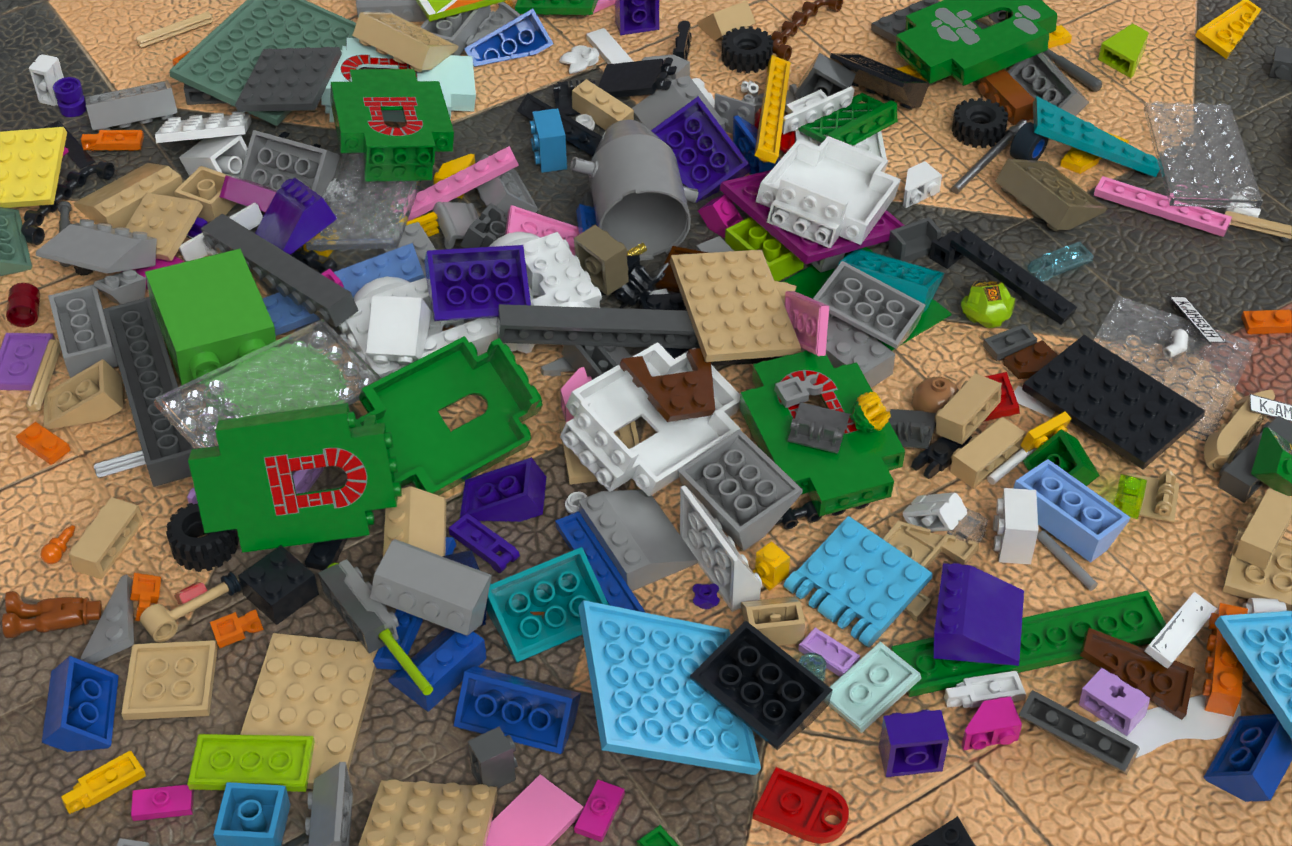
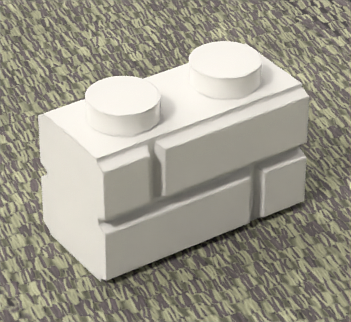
[29,54,64,106]
[903,492,967,532]

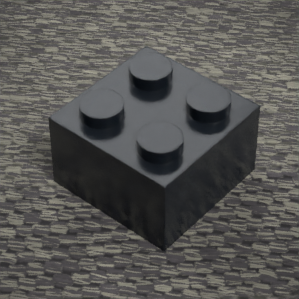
[238,545,319,625]

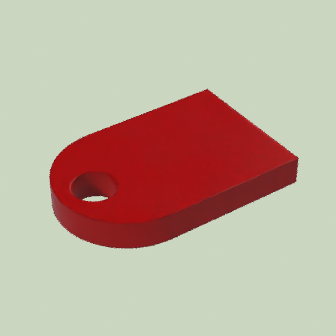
[753,767,849,844]

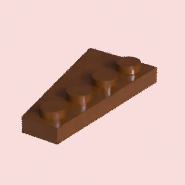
[1080,628,1195,720]

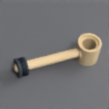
[140,572,241,643]

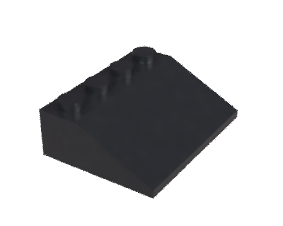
[830,53,929,109]
[690,621,833,750]

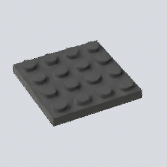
[235,47,342,112]

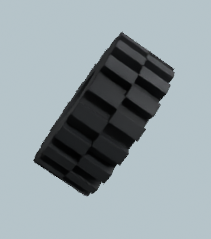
[721,26,773,74]
[952,98,1008,148]

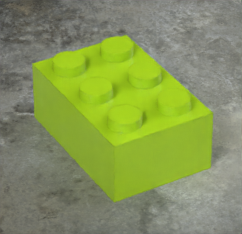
[725,217,804,282]

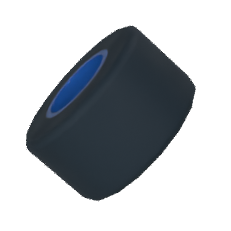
[1010,122,1049,161]

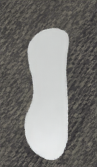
[1095,695,1241,758]

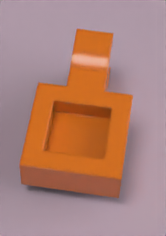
[130,573,161,621]
[210,609,264,648]

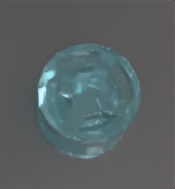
[799,653,826,682]

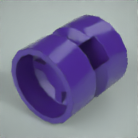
[53,77,87,117]

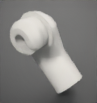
[741,81,759,96]
[1163,329,1188,359]

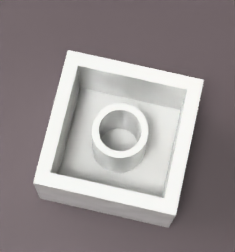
[993,488,1038,565]

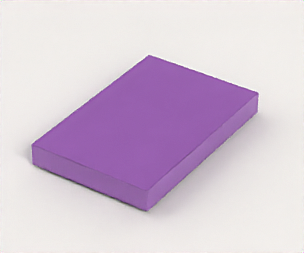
[0,333,55,391]

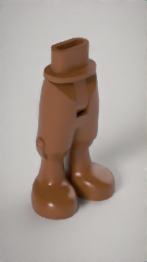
[2,591,102,638]

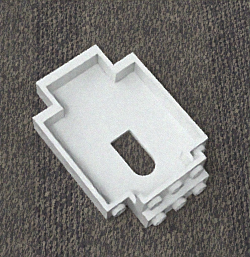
[756,136,901,248]
[560,342,740,496]

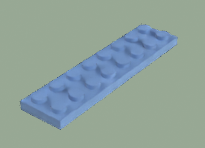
[262,243,425,336]

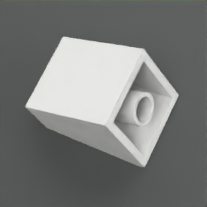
[179,135,248,178]
[366,295,432,365]

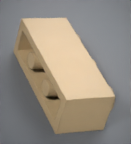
[572,79,634,130]
[934,373,1002,444]
[950,417,1026,489]
[1234,488,1292,570]
[68,497,143,580]

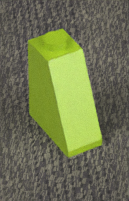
[1098,23,1149,78]

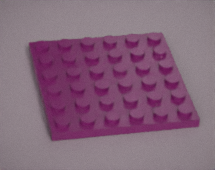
[719,170,905,264]

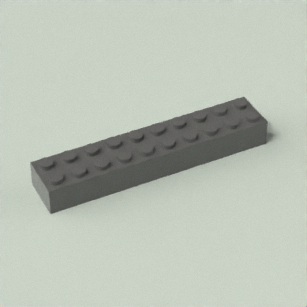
[103,297,197,487]

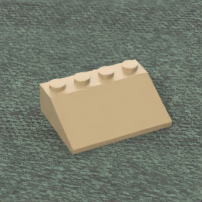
[352,12,459,72]
[74,163,183,229]

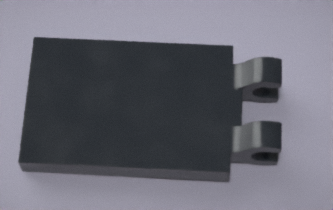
[598,57,677,98]

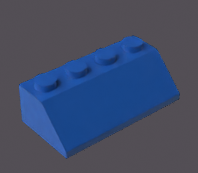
[454,666,581,754]

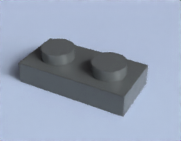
[983,324,1037,361]

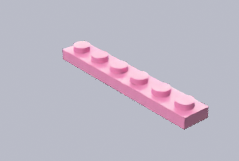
[391,146,519,224]
[1094,176,1232,237]

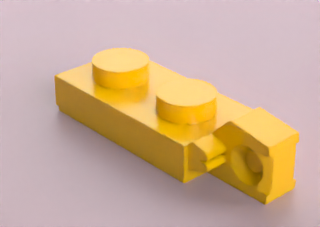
[61,751,146,814]

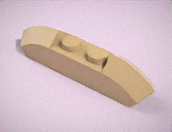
[1204,390,1275,472]

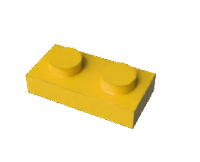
[1020,412,1072,453]

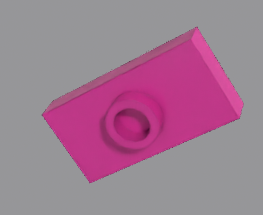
[574,780,625,842]
[131,785,194,821]

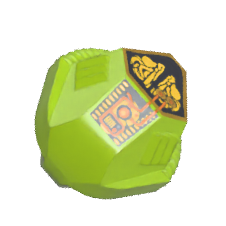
[961,280,1015,328]

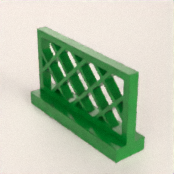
[799,93,898,146]

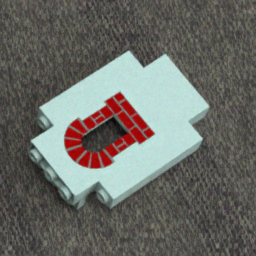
[321,38,476,122]

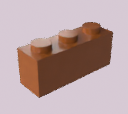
[978,69,1034,125]

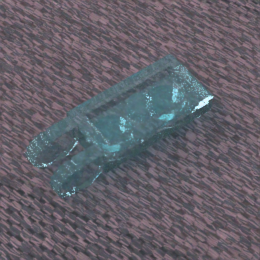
[1027,242,1094,282]

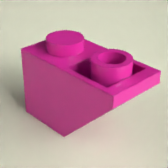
[698,194,743,238]
[962,696,1022,750]

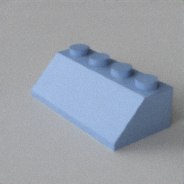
[1013,459,1131,563]

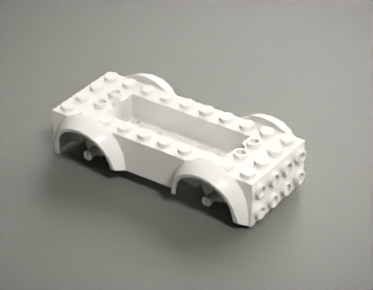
[339,232,602,386]

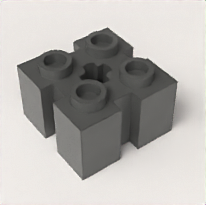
[461,203,507,248]

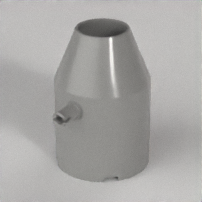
[570,120,698,261]

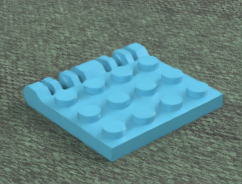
[784,516,933,648]

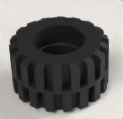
[166,503,238,572]

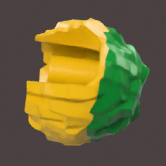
[850,392,891,432]

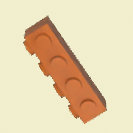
[1202,603,1248,717]

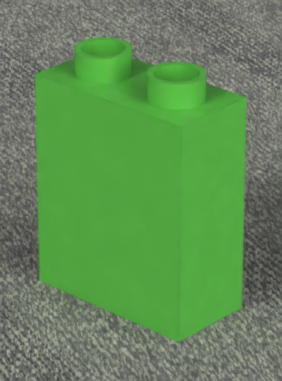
[145,249,276,386]

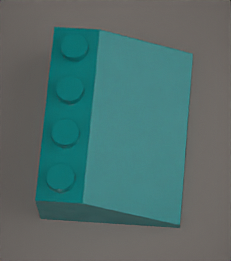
[838,249,945,314]
[485,547,608,663]

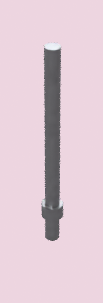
[951,119,1027,194]

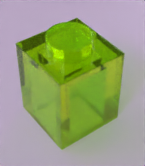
[1113,474,1147,519]

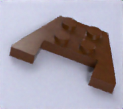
[619,348,715,422]

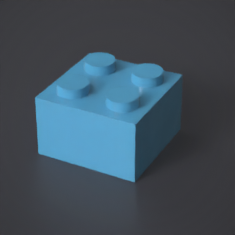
[529,108,567,173]
[213,782,291,846]

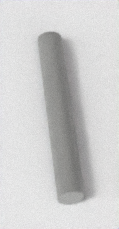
[1037,530,1098,591]

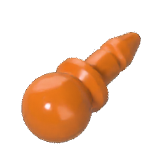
[41,525,75,564]

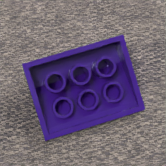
[651,96,751,203]
[255,178,337,255]
[424,245,531,321]
[934,563,1024,666]

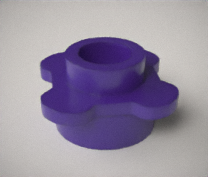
[692,583,720,609]

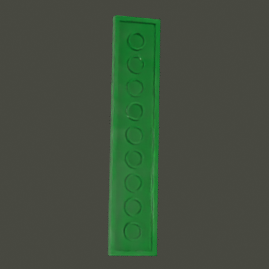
[891,590,1166,697]

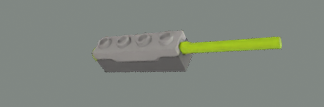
[318,559,433,695]

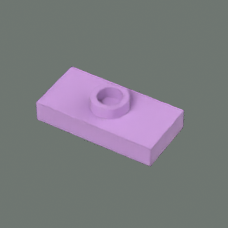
[798,627,860,677]

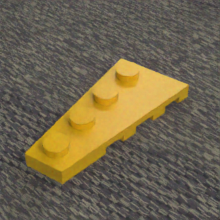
[1195,0,1261,59]

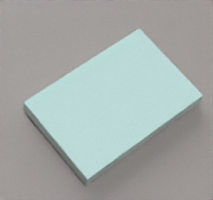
[828,642,921,733]

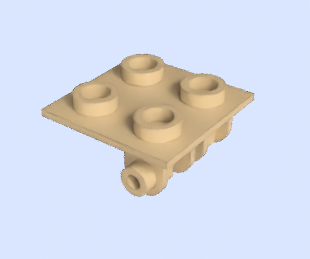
[1122,470,1179,523]

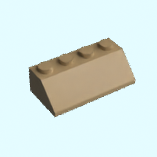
[383,486,446,557]

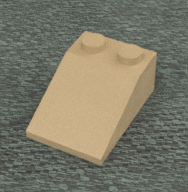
[44,359,123,430]

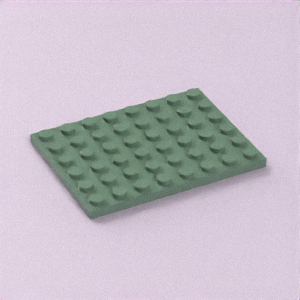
[169,0,356,126]

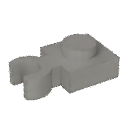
[775,374,823,408]

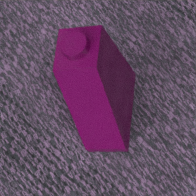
[219,175,277,212]

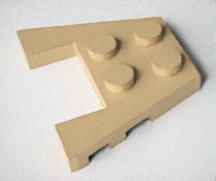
[883,521,979,622]

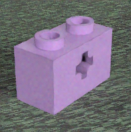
[1079,668,1150,736]

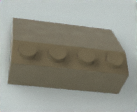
[995,159,1108,231]

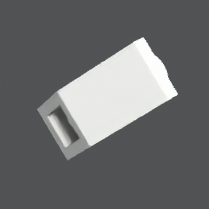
[903,161,942,208]

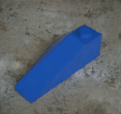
[464,9,554,67]

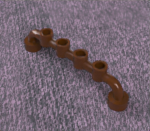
[771,0,843,61]

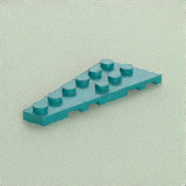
[1033,96,1160,177]

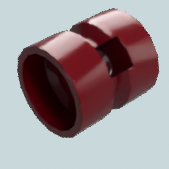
[6,283,41,327]

